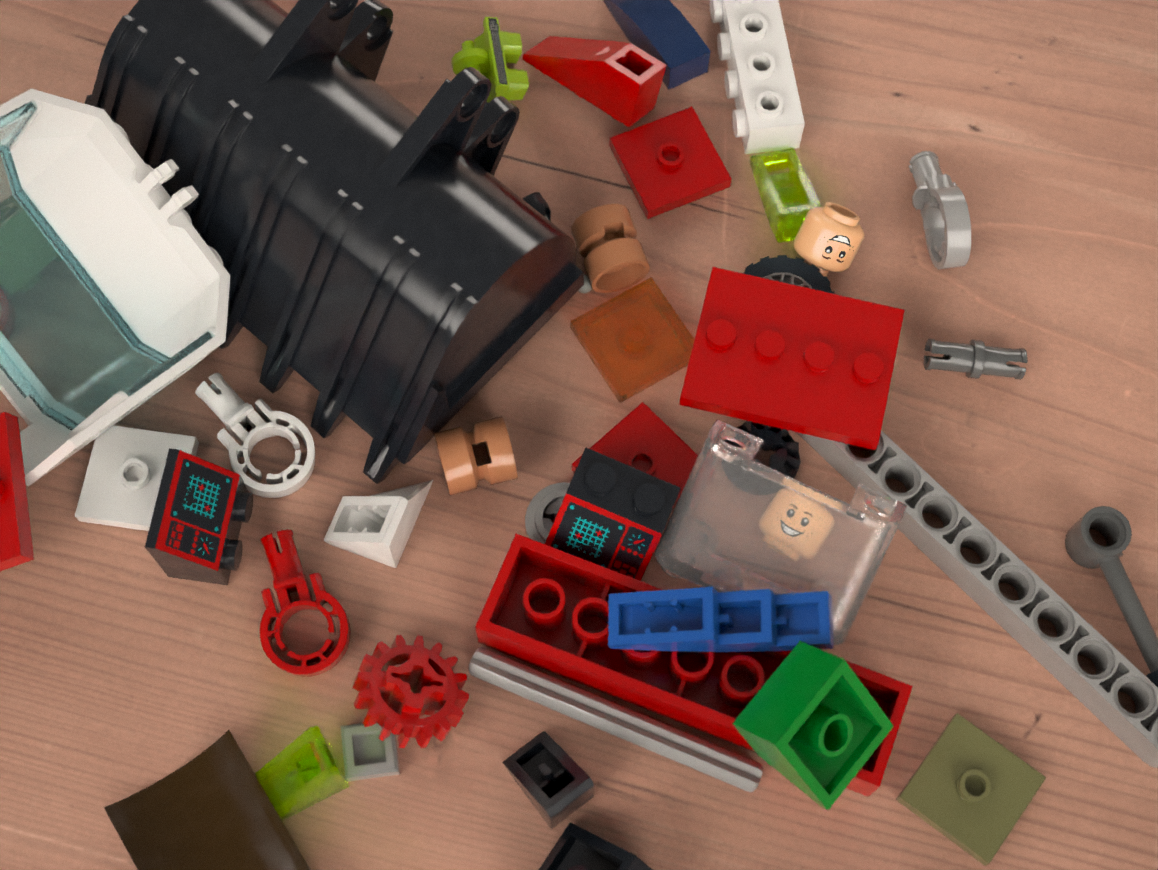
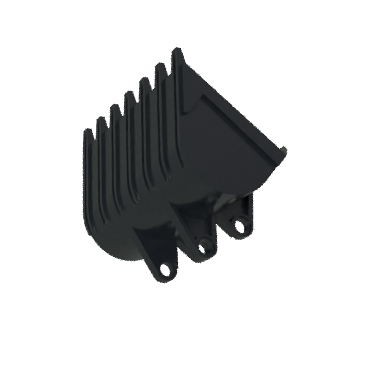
[85,0,584,484]

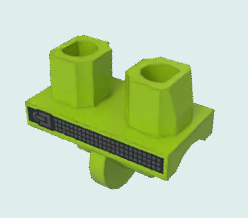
[451,17,529,103]

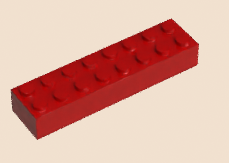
[475,533,913,797]

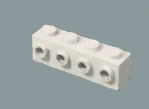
[710,0,805,154]

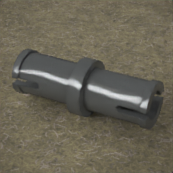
[923,339,1028,380]

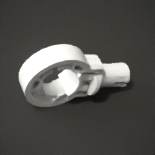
[195,373,315,498]

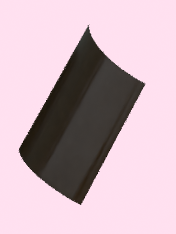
[104,730,310,870]

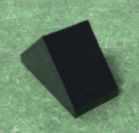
[502,731,595,829]

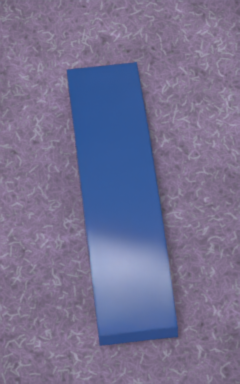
[608,587,834,652]

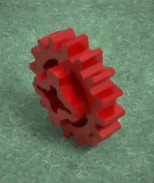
[352,635,469,748]

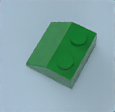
[732,641,894,810]

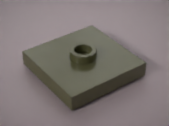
[896,713,1046,866]

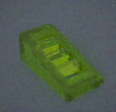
[749,148,822,243]

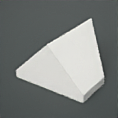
[323,480,433,568]

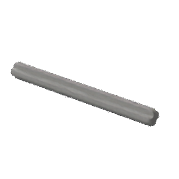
[468,647,763,792]

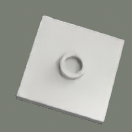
[75,425,199,531]

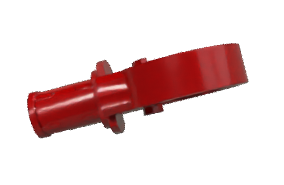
[260,529,351,677]

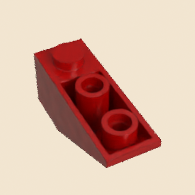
[522,36,667,128]

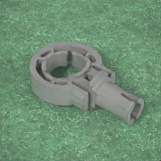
[909,151,971,269]

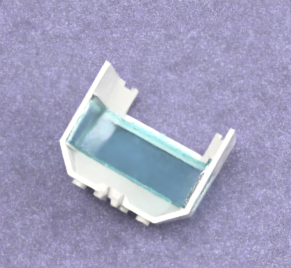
[0,89,230,487]

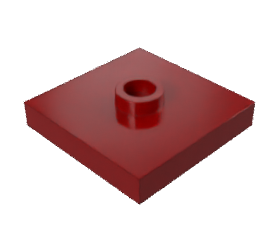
[609,106,732,219]
[572,402,712,508]

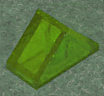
[255,725,350,821]

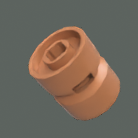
[571,204,650,293]
[434,416,518,496]

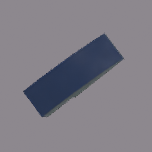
[603,0,711,90]

